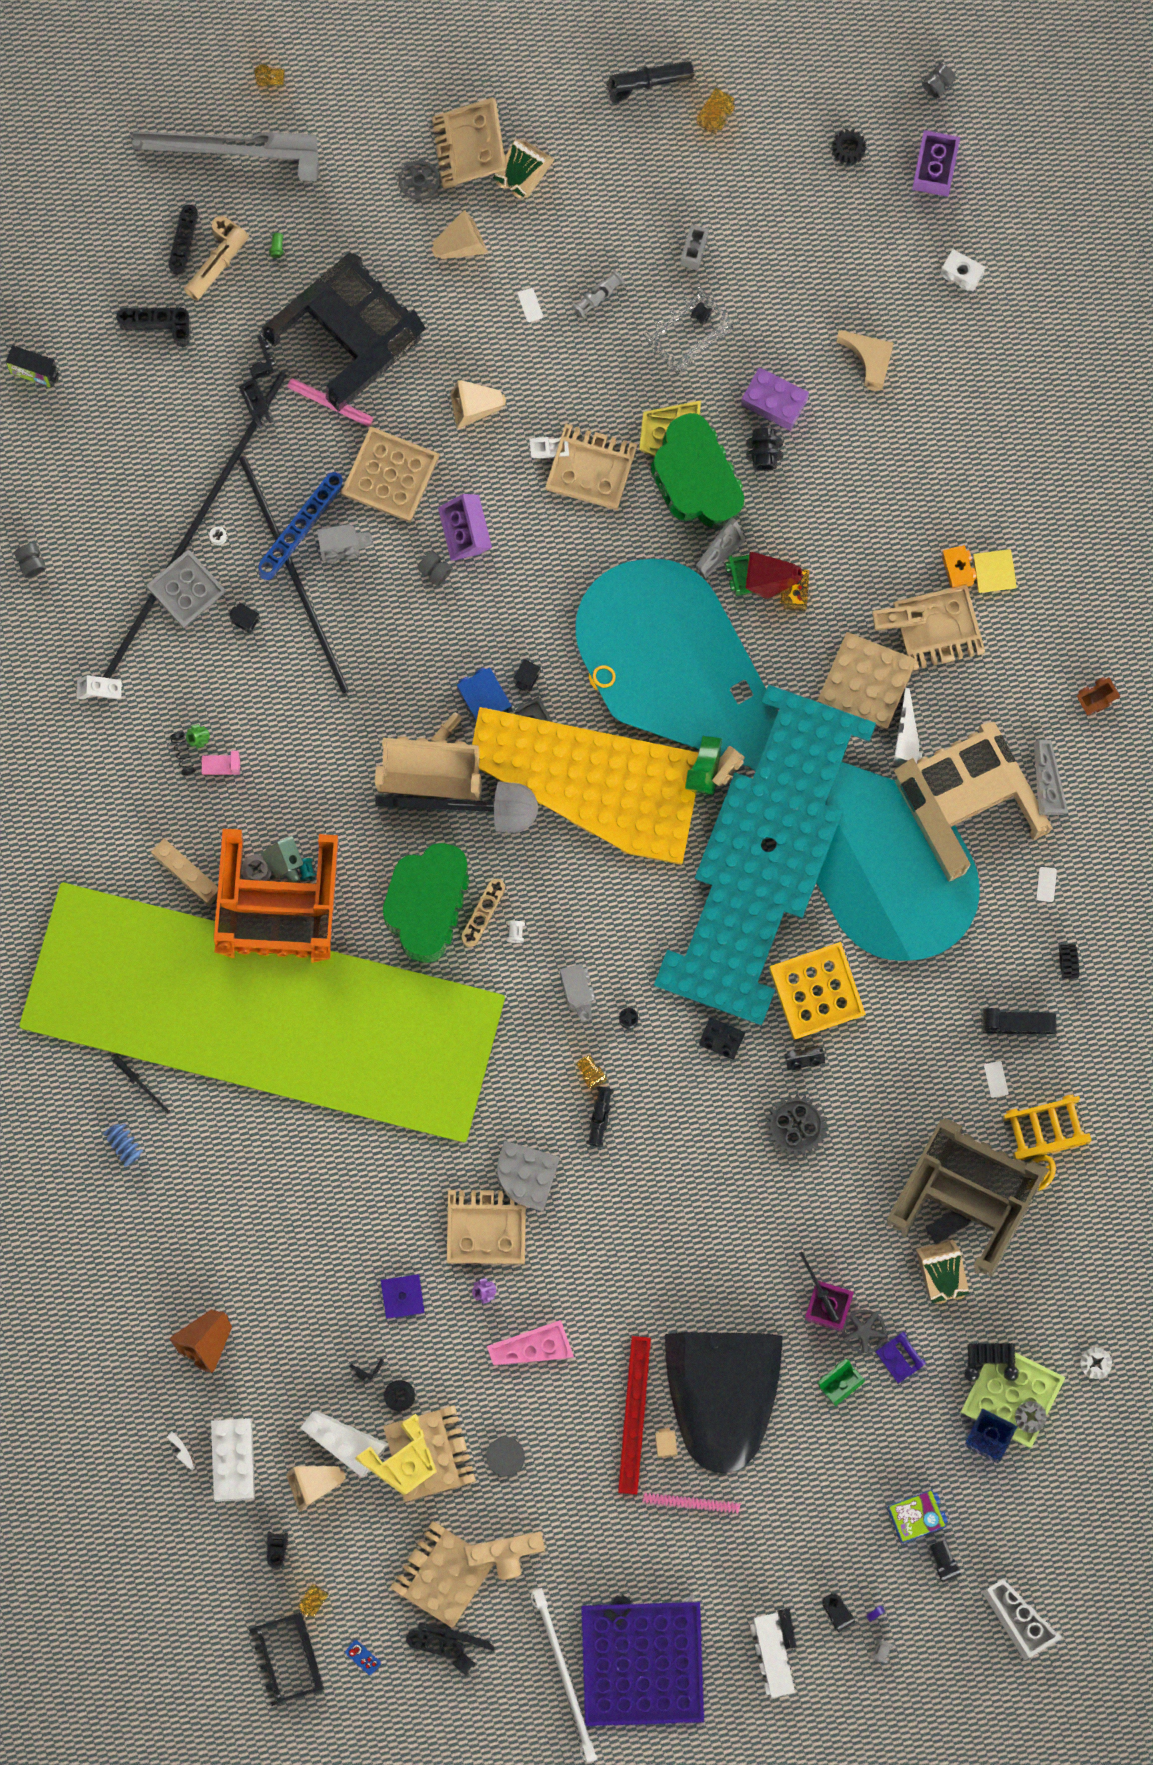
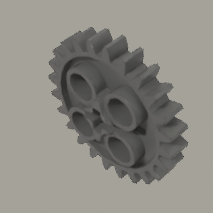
[765,1094,828,1158]

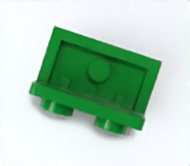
[725,555,753,596]
[817,1358,866,1406]

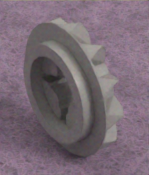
[241,854,272,881]
[1015,1401,1047,1433]

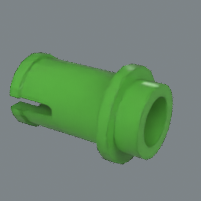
[269,233,284,258]

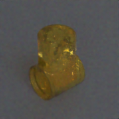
[254,64,285,87]
[576,1055,607,1090]

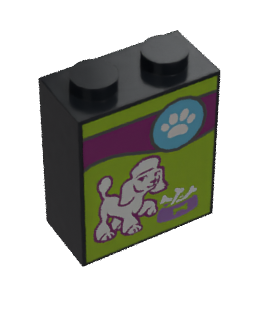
[6,345,60,388]

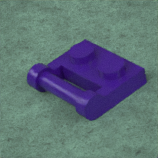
[875,1332,927,1384]

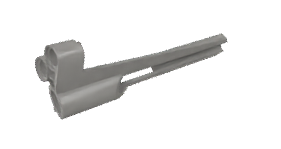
[132,131,319,182]

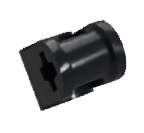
[267,1531,288,1570]
[822,1594,856,1633]

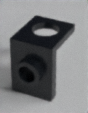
[349,1358,384,1382]

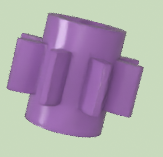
[472,1278,496,1304]

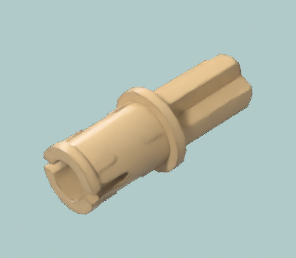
[431,712,463,742]

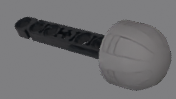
[375,782,538,833]

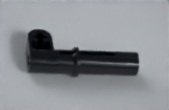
[606,61,694,103]

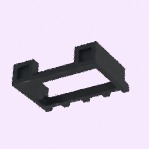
[249,1612,325,1707]

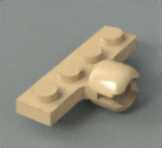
[464,1532,545,1580]

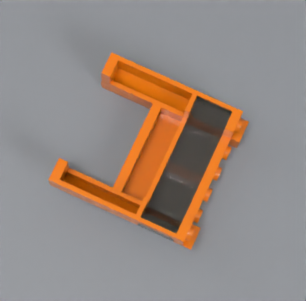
[214,829,339,963]

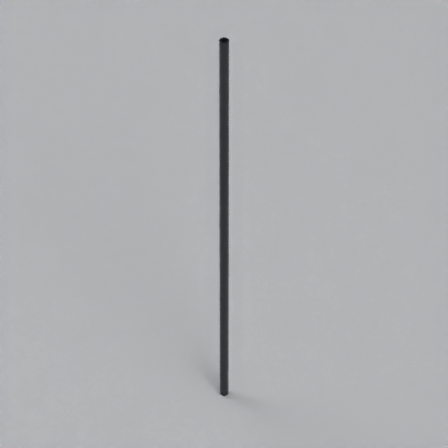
[102,372,287,679]

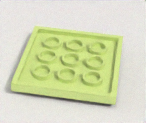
[960,1342,1065,1448]

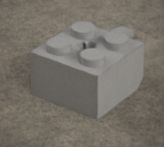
[317,524,372,563]
[560,964,595,1022]

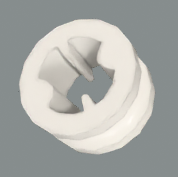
[209,527,227,545]

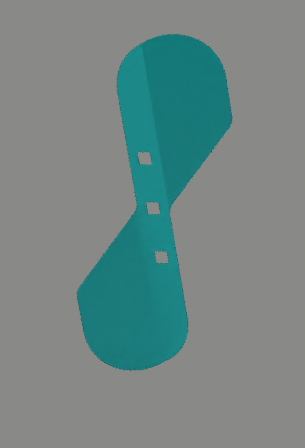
[575,559,980,961]

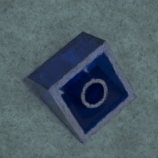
[963,1408,1018,1464]

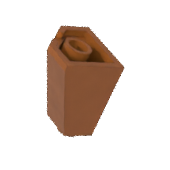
[170,1309,232,1373]

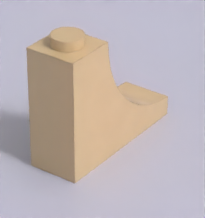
[836,330,894,391]

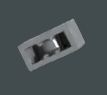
[680,224,709,271]

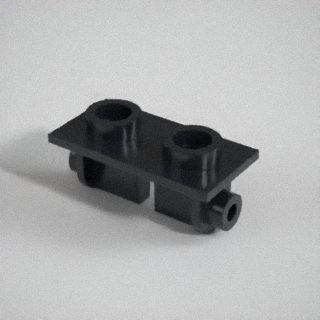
[784,1045,825,1071]

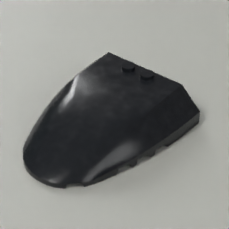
[665,1332,782,1473]

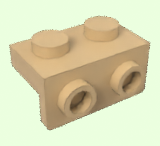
[712,746,745,787]

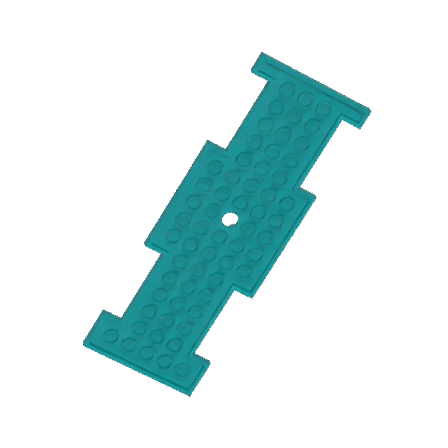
[654,684,876,1026]

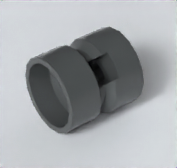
[922,63,957,99]
[14,543,46,578]
[417,551,453,586]

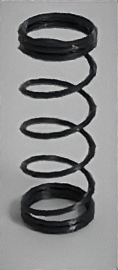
[170,732,196,776]

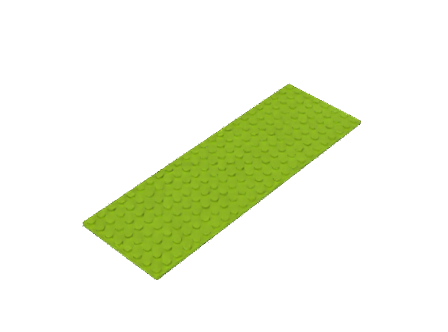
[19,882,505,1143]

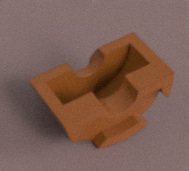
[1076,677,1121,716]

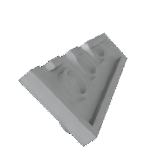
[1034,740,1068,815]

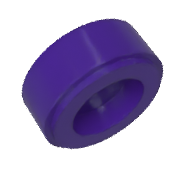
[865,1605,885,1622]

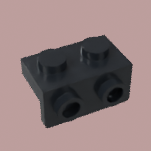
[699,1017,746,1060]

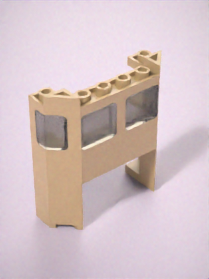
[894,722,1052,882]

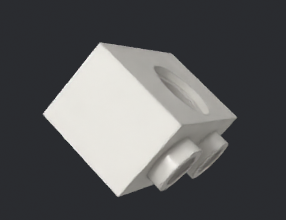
[941,249,985,291]

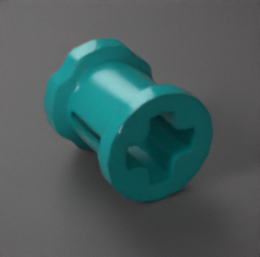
[299,858,317,881]

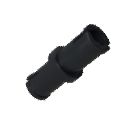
[778,1608,797,1650]

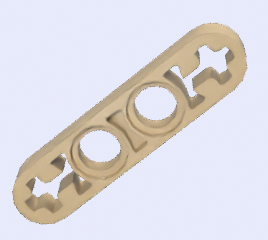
[461,879,505,948]

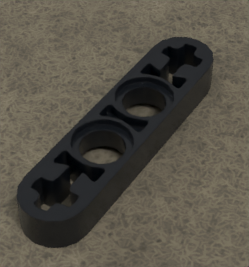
[169,204,198,275]

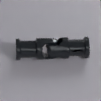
[586,1087,614,1147]

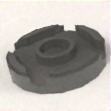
[486,1437,525,1477]

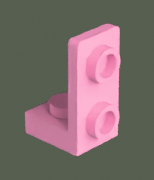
[202,751,240,775]

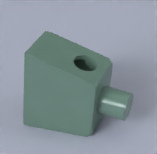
[261,836,303,883]

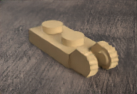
[872,605,927,631]

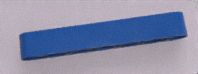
[258,472,343,580]

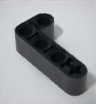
[116,307,191,347]
[981,1008,1057,1035]

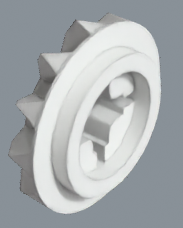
[1080,1347,1112,1379]

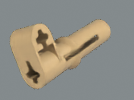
[184,216,249,301]

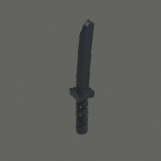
[112,1056,170,1114]
[799,1251,839,1323]
[418,1622,495,1651]

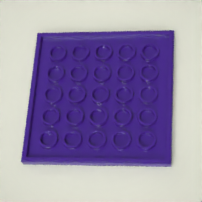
[581,1602,704,1726]

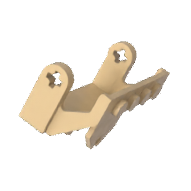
[375,736,482,801]

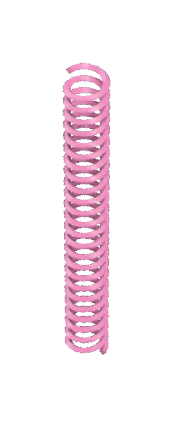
[643,1493,741,1514]

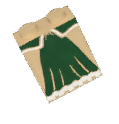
[493,139,555,199]
[916,1240,970,1304]

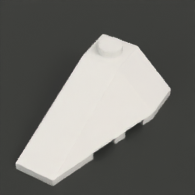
[893,688,922,766]

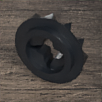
[384,1380,415,1412]

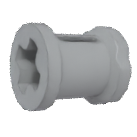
[870,1639,893,1664]

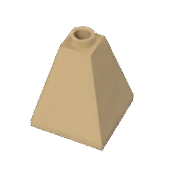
[431,211,488,259]
[450,380,506,429]
[286,1466,346,1511]

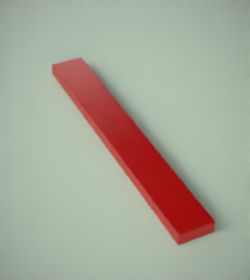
[618,1336,651,1495]

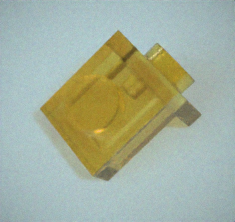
[298,1583,329,1617]

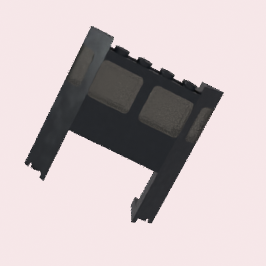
[262,252,426,412]

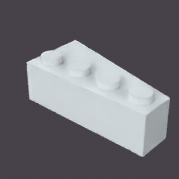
[982,1579,1062,1661]
[750,1613,795,1698]

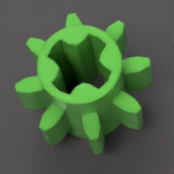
[186,724,210,749]

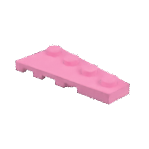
[487,1320,574,1366]

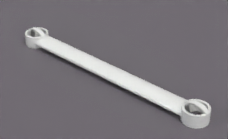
[531,1588,597,1763]

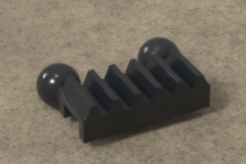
[964,1343,1019,1382]

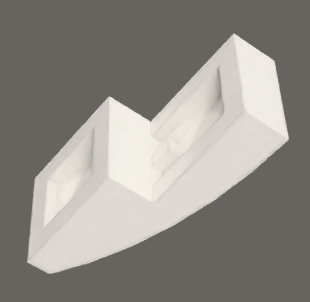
[530,437,569,459]
[167,1432,195,1471]

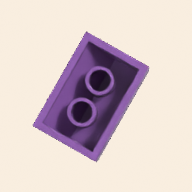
[438,494,492,561]

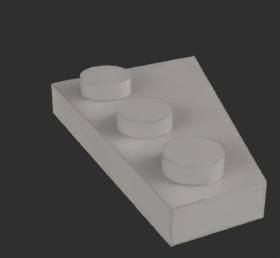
[696,517,746,578]

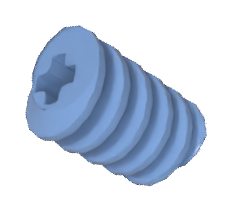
[103,1124,143,1167]

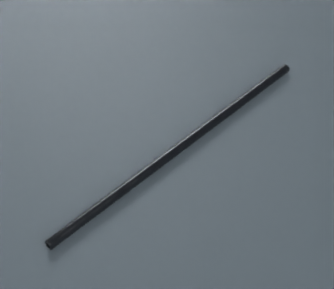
[239,456,349,694]

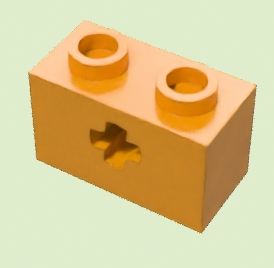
[941,545,977,588]

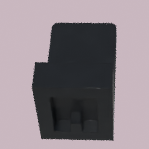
[249,334,276,379]

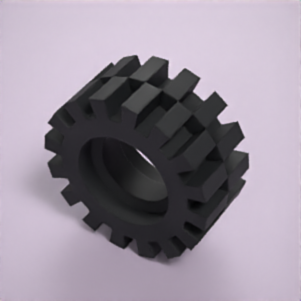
[832,129,866,166]
[1059,944,1079,980]

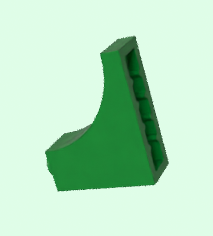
[685,736,722,795]

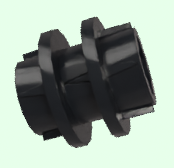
[746,428,783,471]

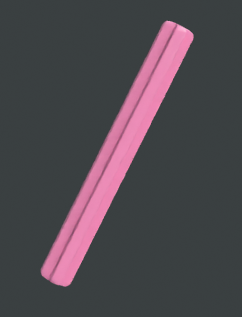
[288,378,373,427]

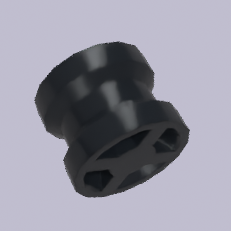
[690,301,713,325]
[619,1008,638,1029]
[452,1652,477,1677]

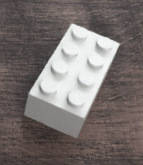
[211,1419,255,1502]

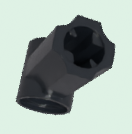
[929,1540,961,1583]

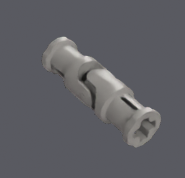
[572,270,625,318]

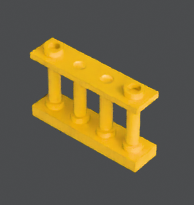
[1003,1094,1092,1161]

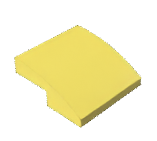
[973,549,1017,593]

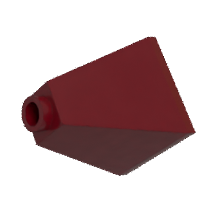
[746,552,803,599]

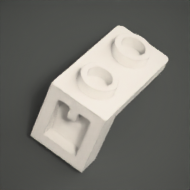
[77,675,122,699]

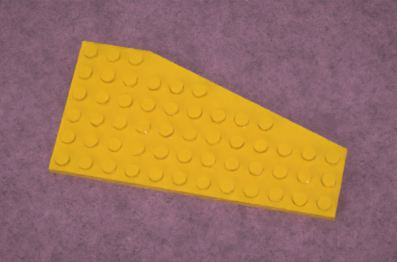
[472,707,699,865]

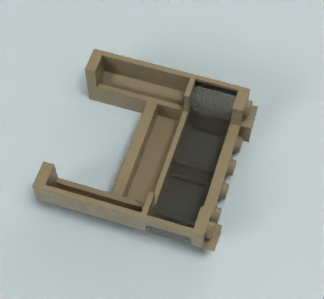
[887,1118,1049,1277]

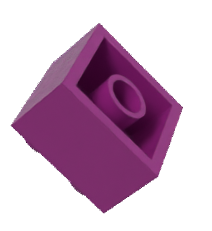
[804,1281,854,1332]

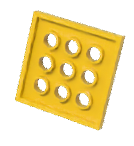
[768,942,866,1040]

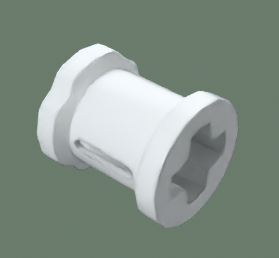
[507,921,525,943]

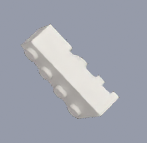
[300,1411,389,1477]

